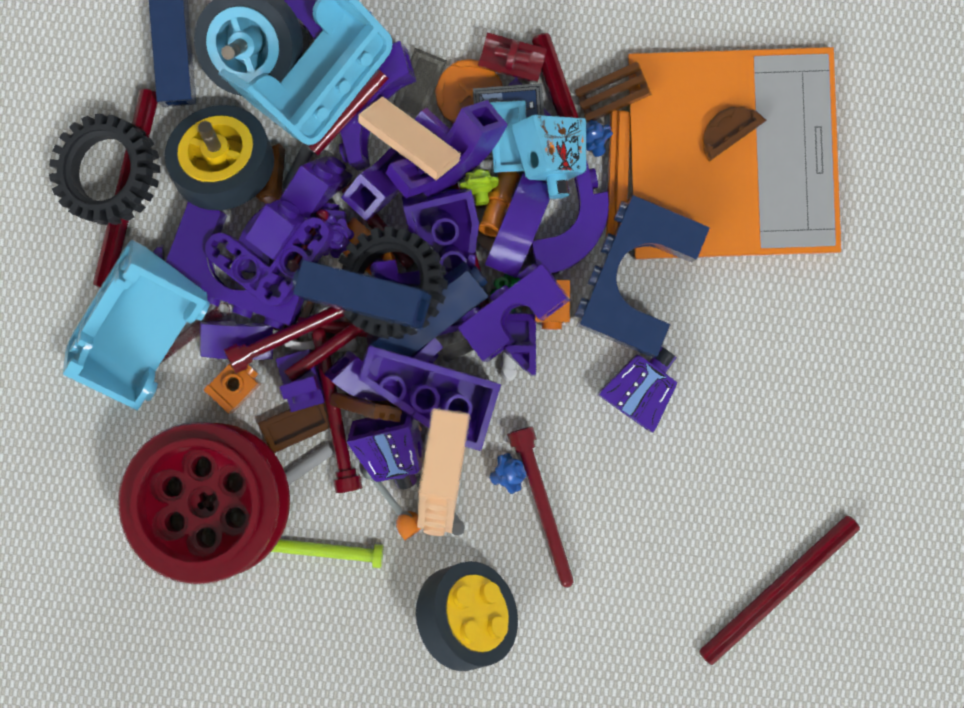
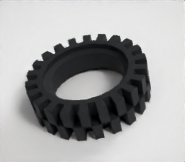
[49,114,160,225]
[338,226,447,339]

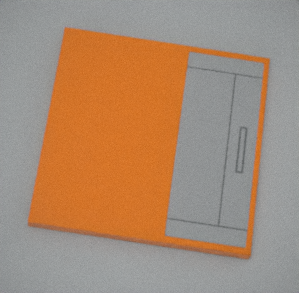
[628,47,841,260]

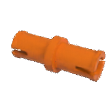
[479,171,520,237]

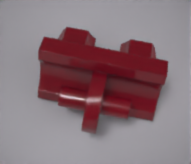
[478,32,547,84]

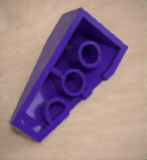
[402,189,479,336]
[358,345,501,451]

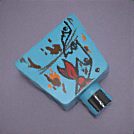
[512,115,586,199]

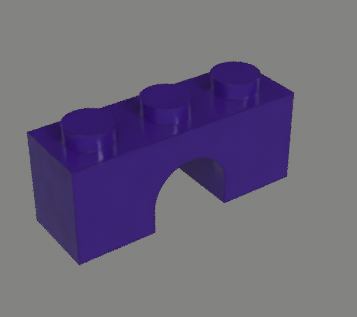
[458,264,571,362]

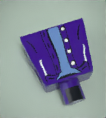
[597,346,678,433]
[347,409,424,490]

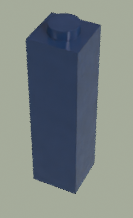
[148,0,197,107]
[293,260,431,330]
[366,261,489,357]

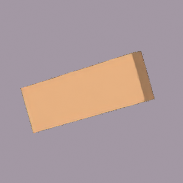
[358,96,461,180]

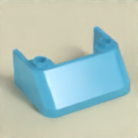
[219,0,392,145]

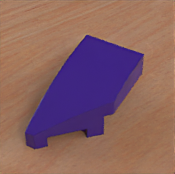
[370,260,420,287]
[504,314,536,376]

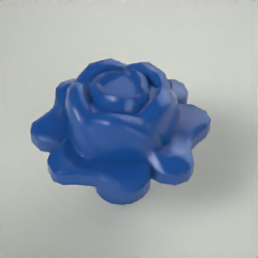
[586,120,613,157]
[490,453,526,494]

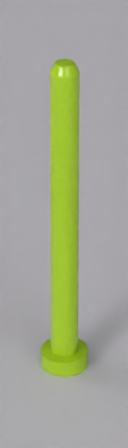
[271,539,384,569]

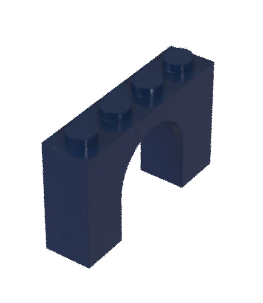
[574,195,710,358]

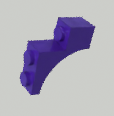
[339,41,417,171]
[245,155,353,259]

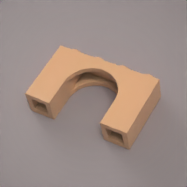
[417,409,469,536]

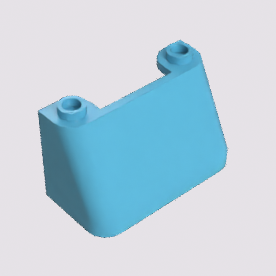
[62,240,210,411]

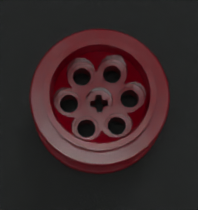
[118,422,290,584]

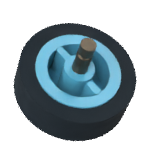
[194,0,303,96]

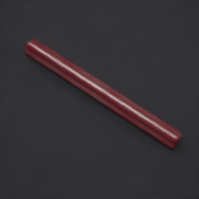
[93,89,158,287]
[699,516,860,665]

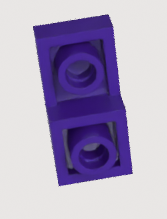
[200,320,273,360]

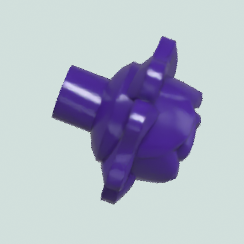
[312,216,354,258]

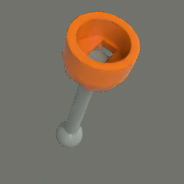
[363,468,422,541]

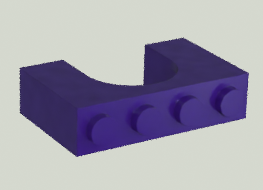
[166,202,319,330]

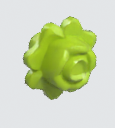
[459,169,499,206]

